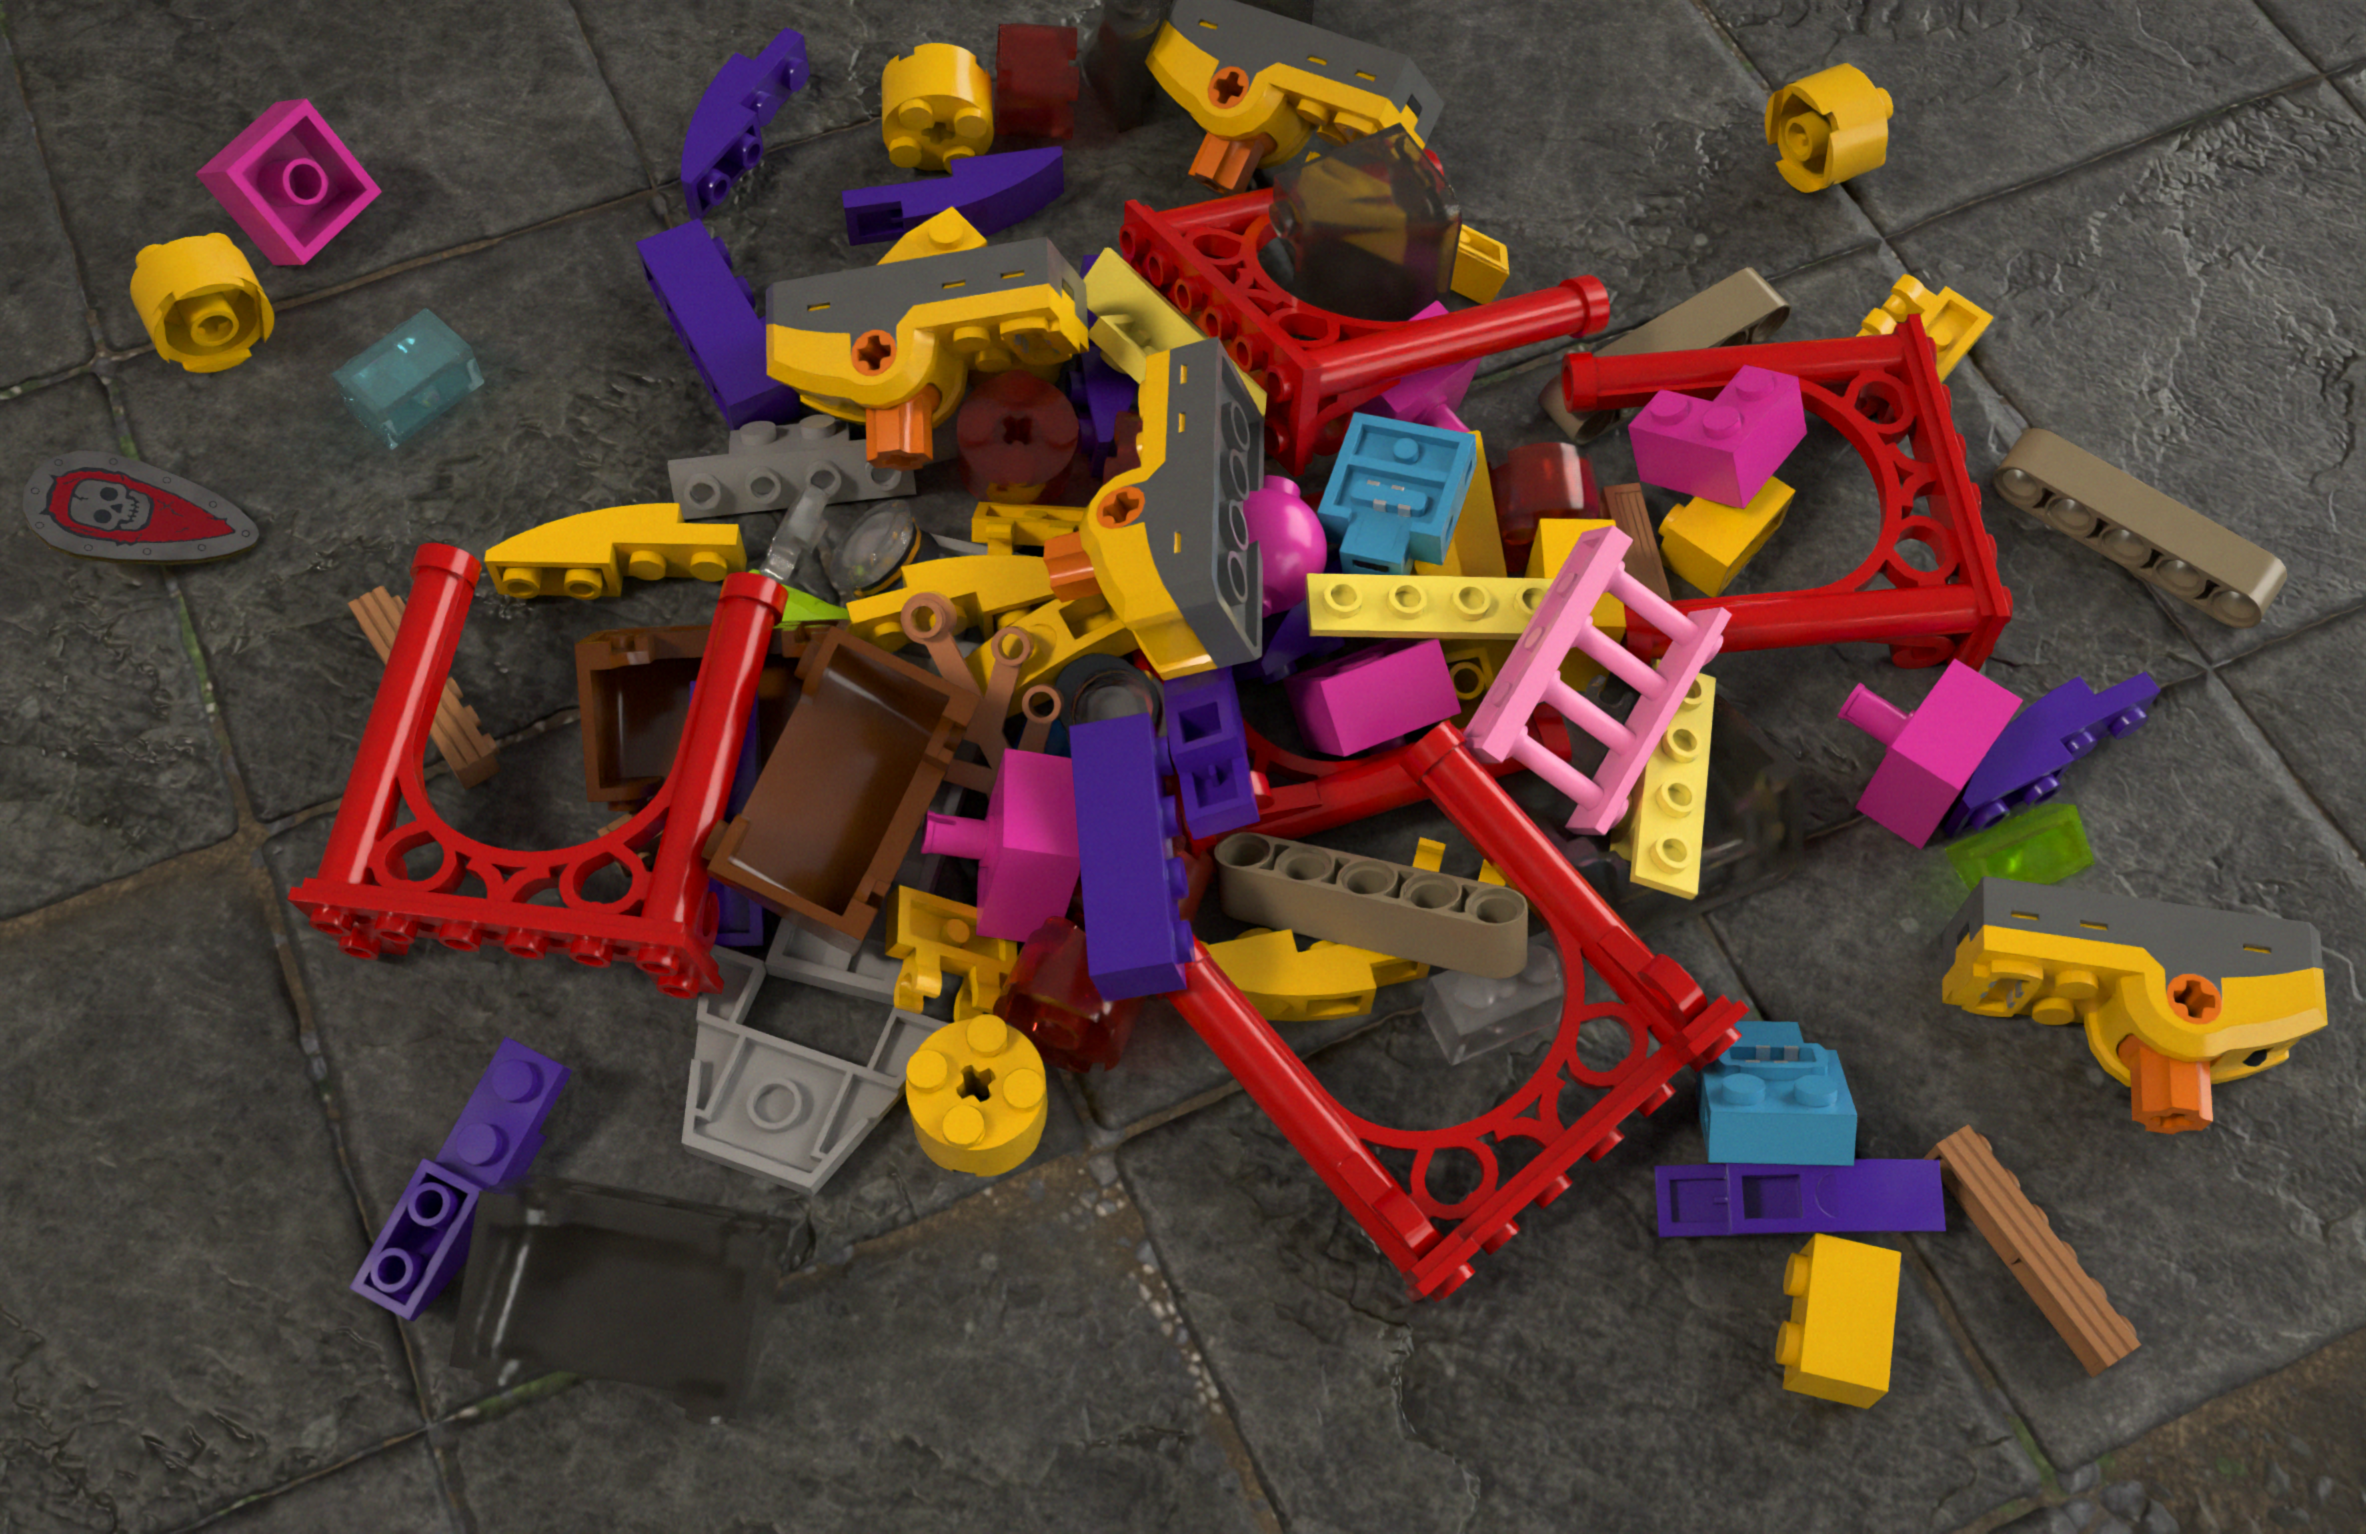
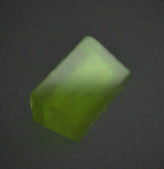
[1945,803,2095,892]

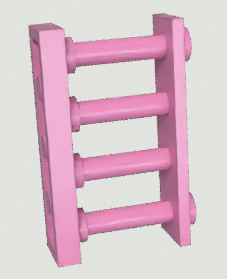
[1463,525,1732,835]

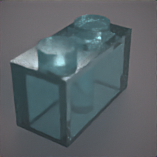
[331,308,485,450]

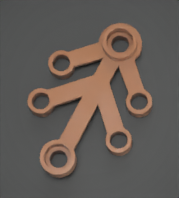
[901,591,1064,801]

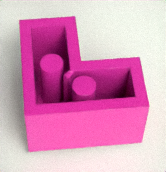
[1628,365,1807,509]

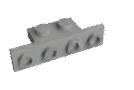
[667,415,916,519]

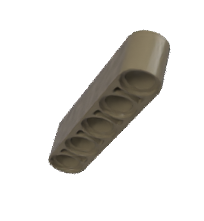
[1538,267,1792,445]
[1992,428,2287,629]
[1214,832,1528,979]

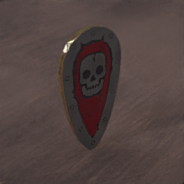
[23,450,259,565]

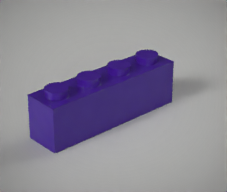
[636,218,801,431]
[1069,712,1195,1002]

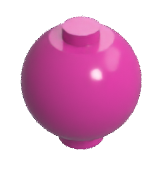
[1243,475,1327,618]

